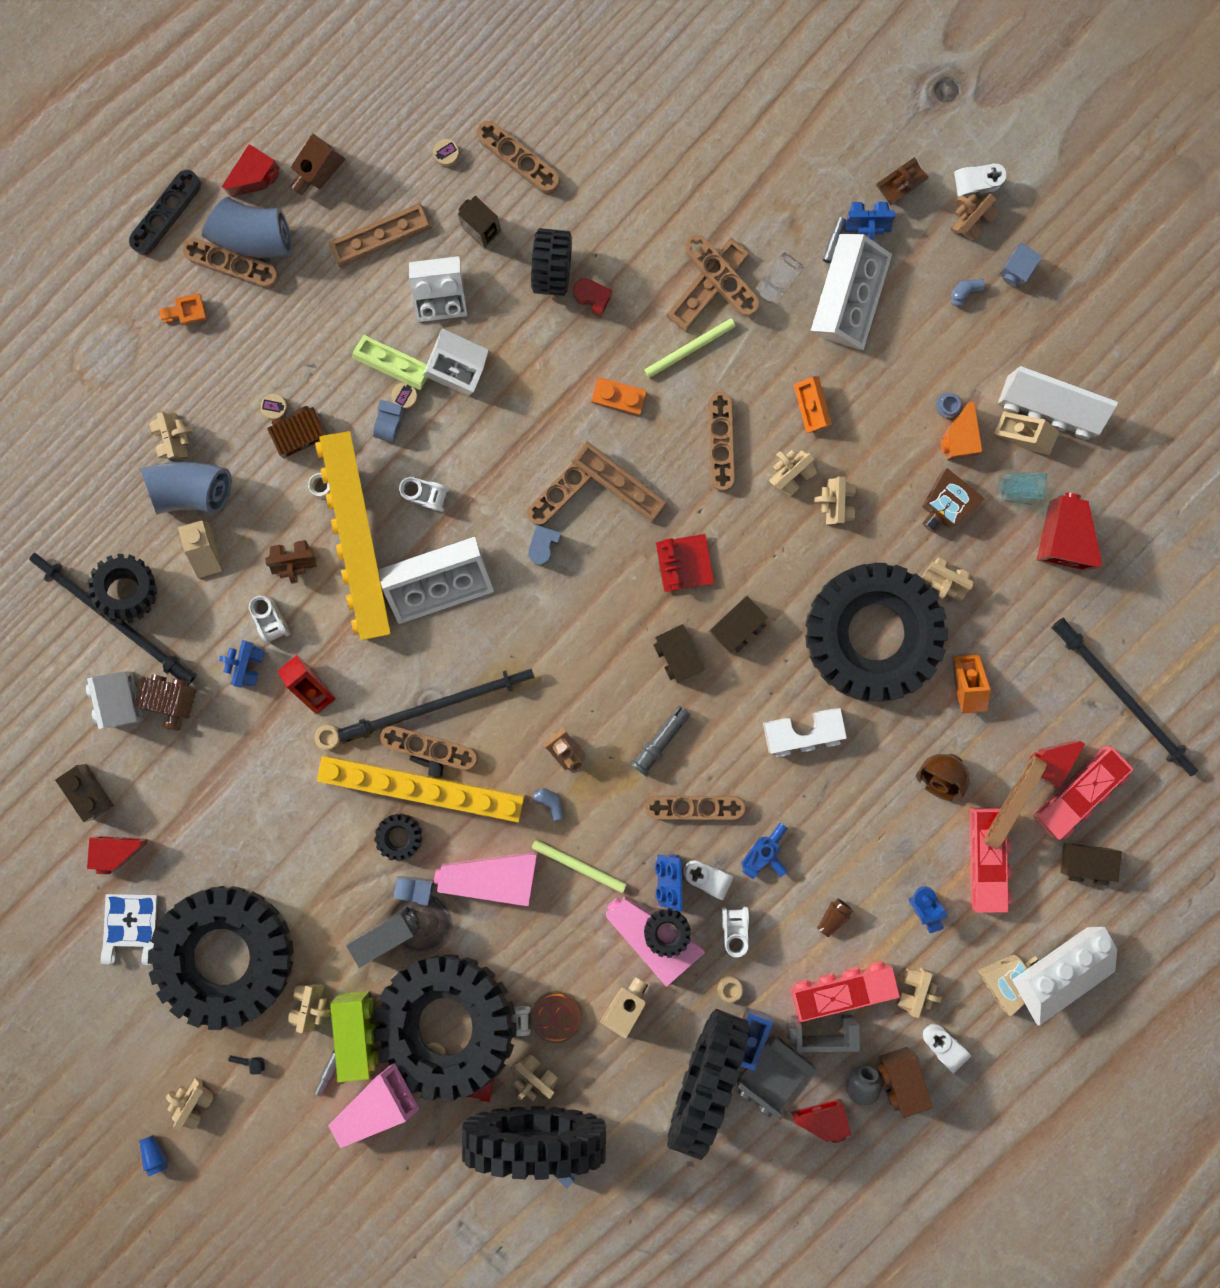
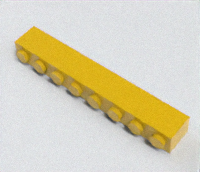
[315,431,390,640]
[317,755,525,822]

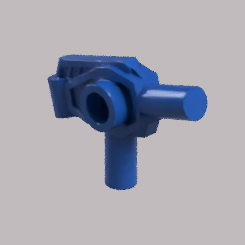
[741,823,788,879]

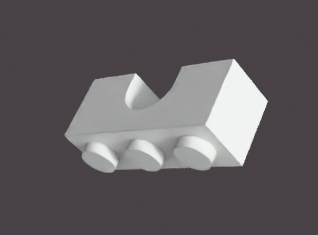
[763,708,847,757]

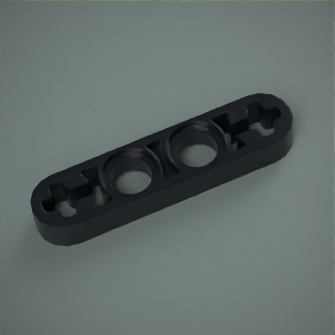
[129,170,201,255]

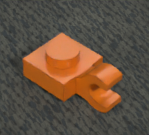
[159,293,207,325]

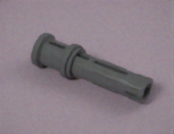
[629,705,691,777]

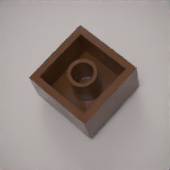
[877,1047,933,1118]

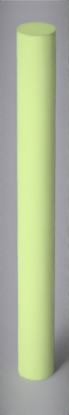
[644,318,736,378]
[531,839,627,893]

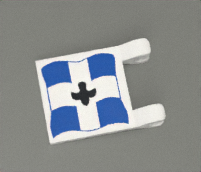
[101,894,158,965]

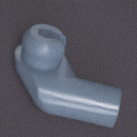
[951,279,985,306]
[533,788,564,821]

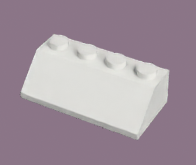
[811,234,892,350]
[998,366,1118,440]
[378,537,494,624]
[1012,927,1117,1026]

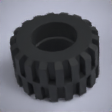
[531,228,572,296]
[88,554,157,624]

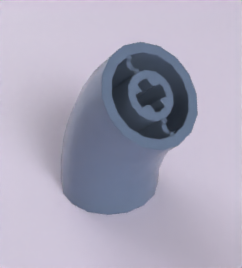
[202,197,292,258]
[140,462,232,515]

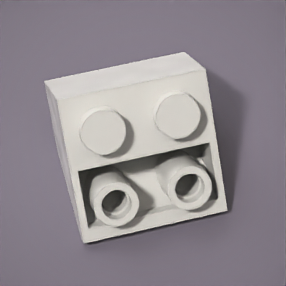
[409,256,467,322]
[422,329,488,396]
[86,671,144,729]

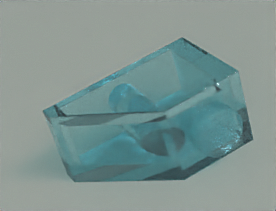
[998,473,1047,505]

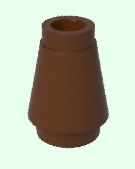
[817,898,853,937]

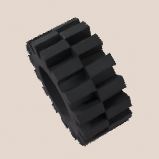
[374,813,423,861]
[644,908,691,958]

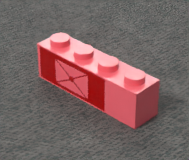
[1032,746,1134,840]
[970,807,1012,913]
[790,961,900,1022]

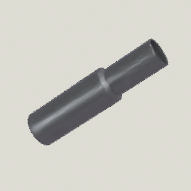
[822,217,846,264]
[314,1050,336,1097]

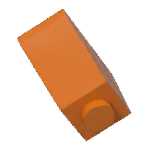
[940,402,982,460]
[953,654,990,714]

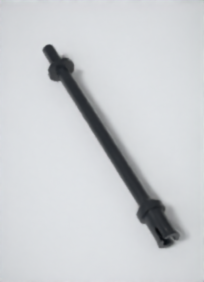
[29,553,197,686]
[1051,617,1198,777]
[338,668,535,744]

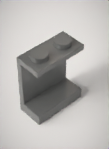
[787,1015,860,1052]
[737,1033,817,1119]

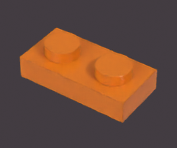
[793,376,832,433]
[591,377,647,416]

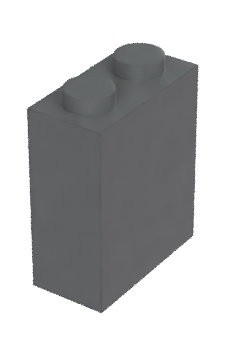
[346,907,420,968]

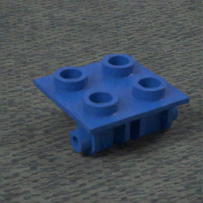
[655,854,683,911]

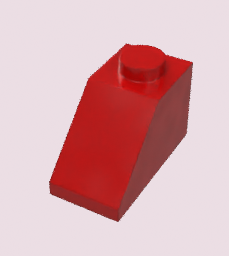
[222,144,280,197]
[278,655,336,715]
[1028,740,1085,788]
[87,836,148,874]
[791,1099,852,1143]

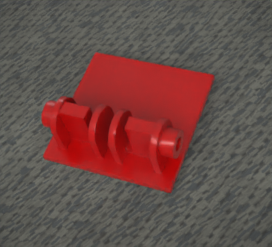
[655,534,714,592]

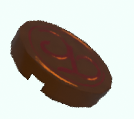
[531,991,581,1043]

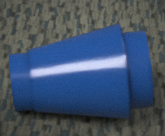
[139,1135,168,1177]

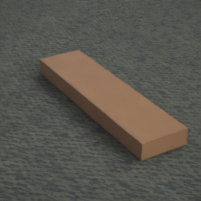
[328,203,432,267]
[666,238,750,332]
[571,441,667,523]

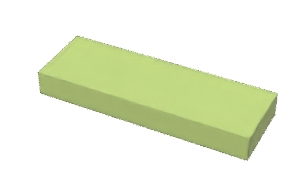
[352,335,428,390]

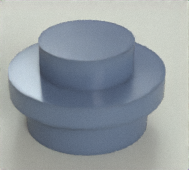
[936,393,962,418]

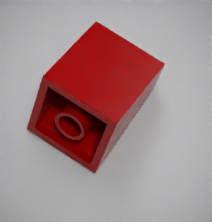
[1036,493,1102,571]

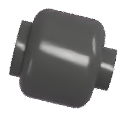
[847,1066,883,1105]

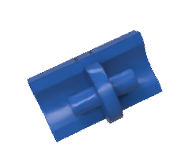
[845,202,895,241]
[219,640,264,688]
[908,886,947,933]

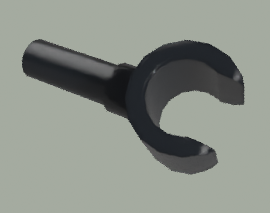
[409,755,443,777]
[228,1055,265,1075]

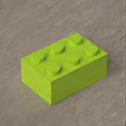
[330,991,380,1082]

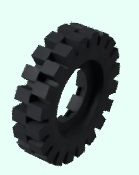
[805,562,948,702]
[147,886,294,1030]
[373,954,517,1102]
[667,1009,749,1160]
[462,1106,606,1180]

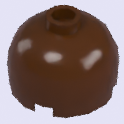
[916,754,970,802]

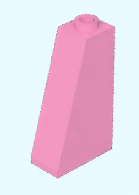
[434,852,537,906]
[606,897,705,987]
[328,1063,420,1148]

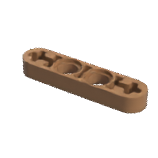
[477,121,559,194]
[685,235,759,317]
[182,238,279,289]
[708,392,734,491]
[527,463,592,526]
[380,726,477,770]
[984,756,1047,849]
[646,795,745,820]

